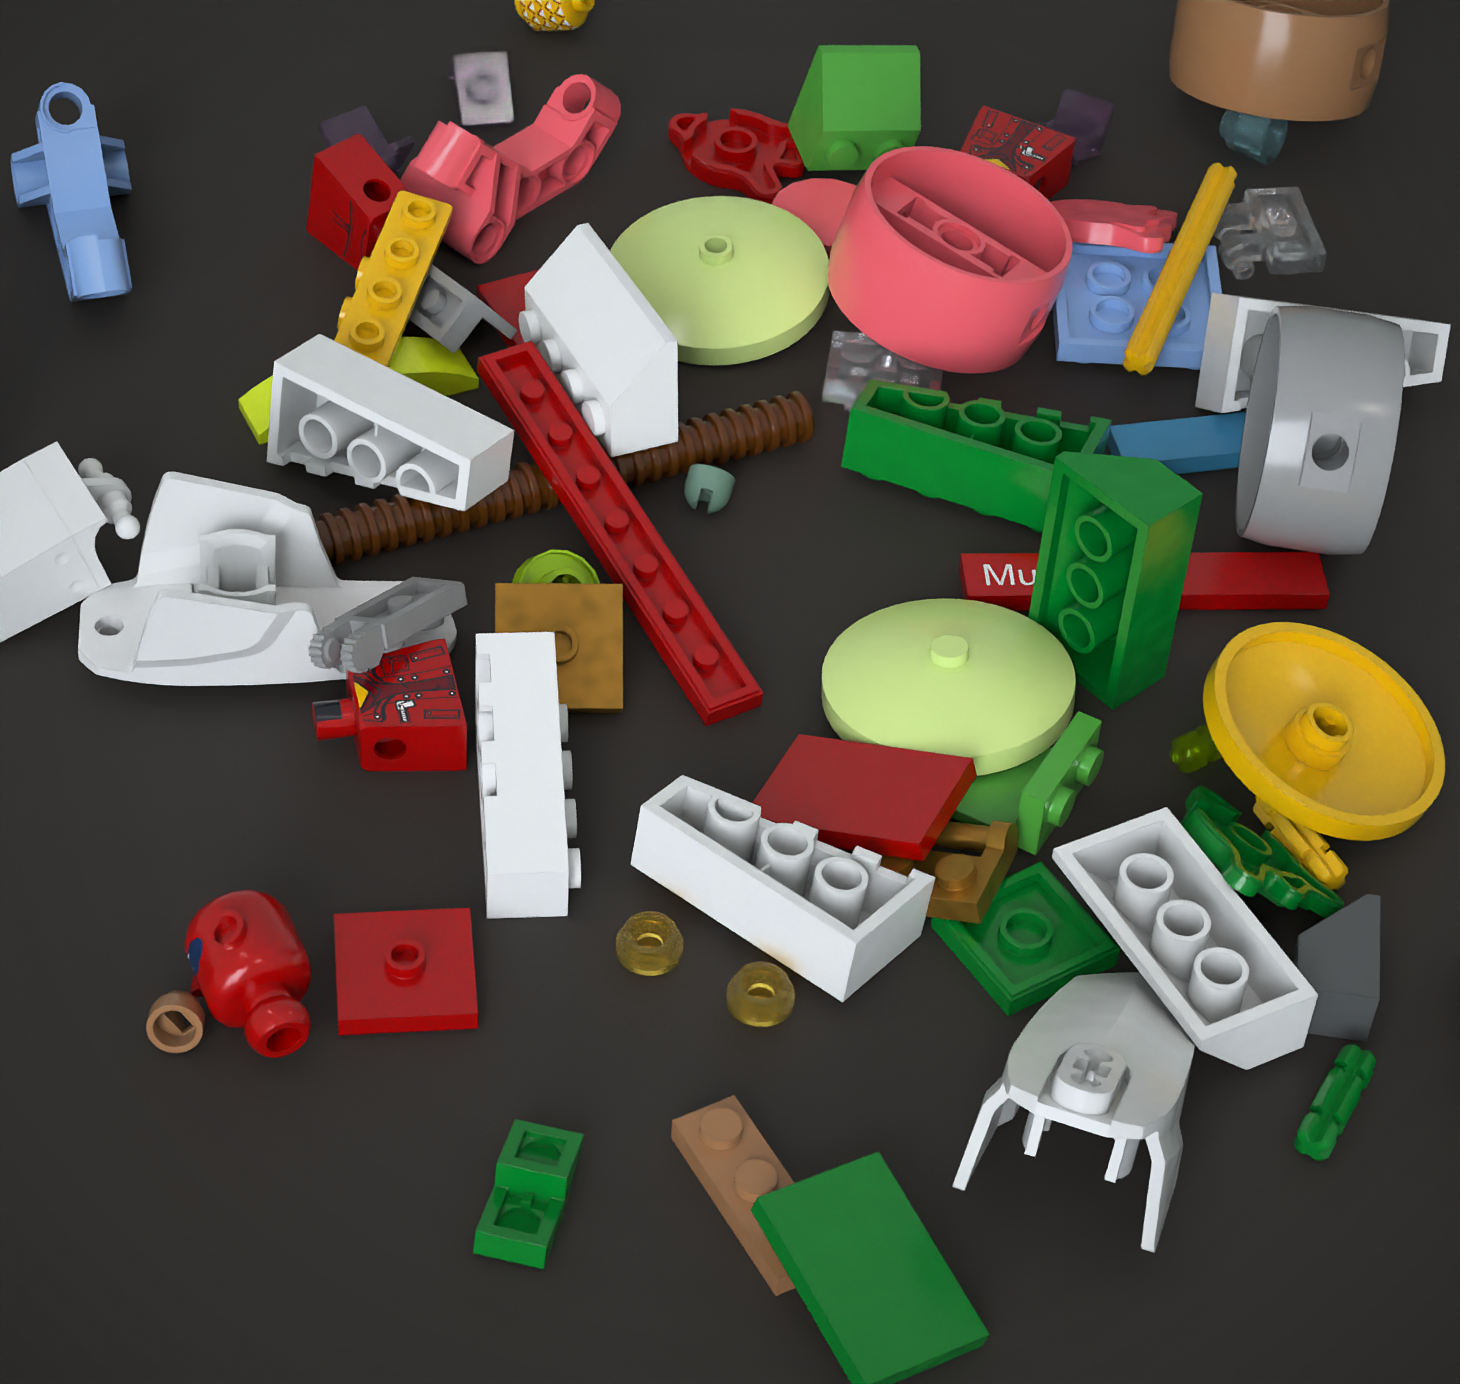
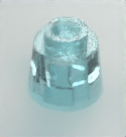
[1219,109,1288,166]

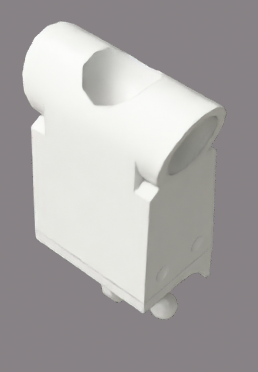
[0,441,140,642]

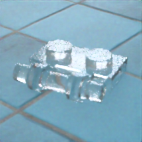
[1213,187,1327,280]
[822,330,943,411]

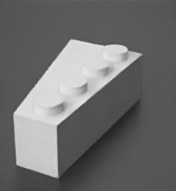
[475,632,581,919]

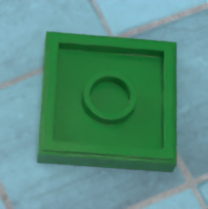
[930,861,1120,1016]

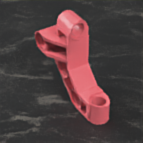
[400,74,621,264]

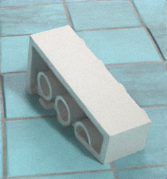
[1195,293,1451,413]
[266,334,514,511]
[630,775,936,1003]

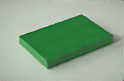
[751,1151,990,1384]

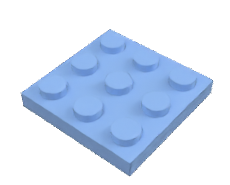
[1052,242,1222,370]

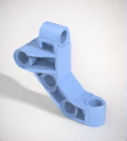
[10,82,132,302]

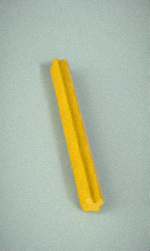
[1122,162,1237,375]

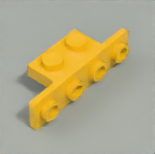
[334,191,452,368]

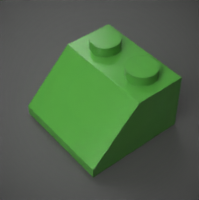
[787,45,921,171]

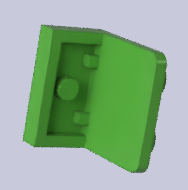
[951,711,1104,855]

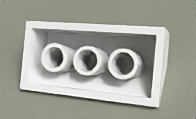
[519,223,678,457]
[1052,807,1318,1070]

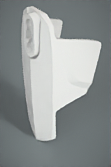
[78,472,457,686]
[952,972,1195,1253]

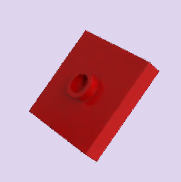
[333,908,478,1036]

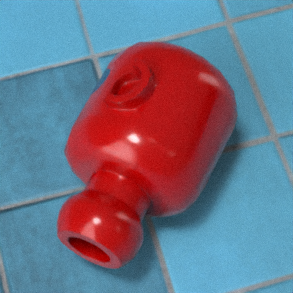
[184,889,312,1058]

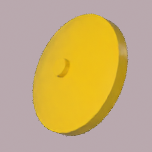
[1203,622,1445,841]

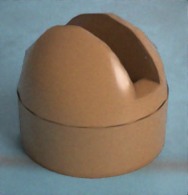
[146,990,205,1053]

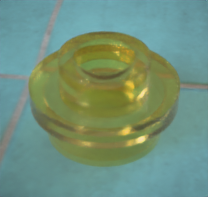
[615,911,684,976]
[726,961,795,1027]

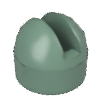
[684,464,736,514]

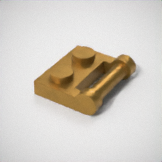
[880,820,1019,924]

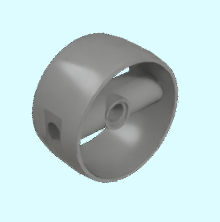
[1235,306,1404,555]

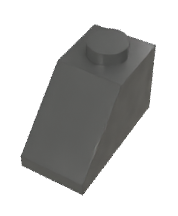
[1292,894,1381,1042]

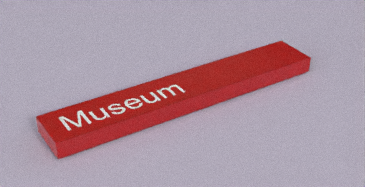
[959,552,1330,611]

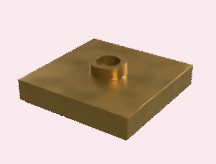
[495,583,623,713]

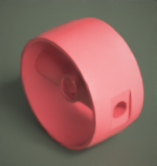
[827,146,1072,374]

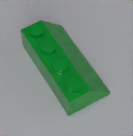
[1028,451,1203,710]

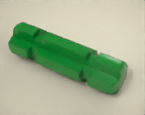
[1294,1044,1377,1161]

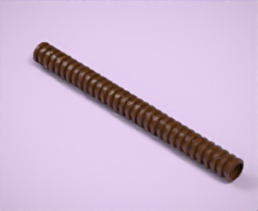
[314,391,815,566]

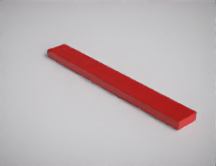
[477,340,764,726]

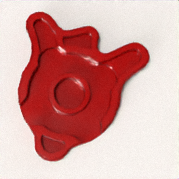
[668,108,805,204]

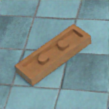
[671,1095,795,1296]

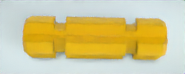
[1253,796,1348,890]

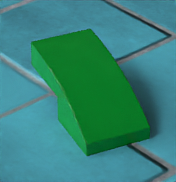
[473,1119,584,1269]

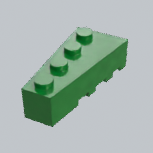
[841,379,1112,533]

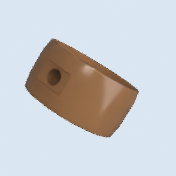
[1169,0,1389,121]

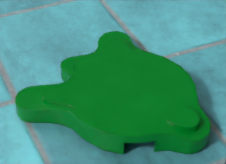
[1181,786,1344,919]

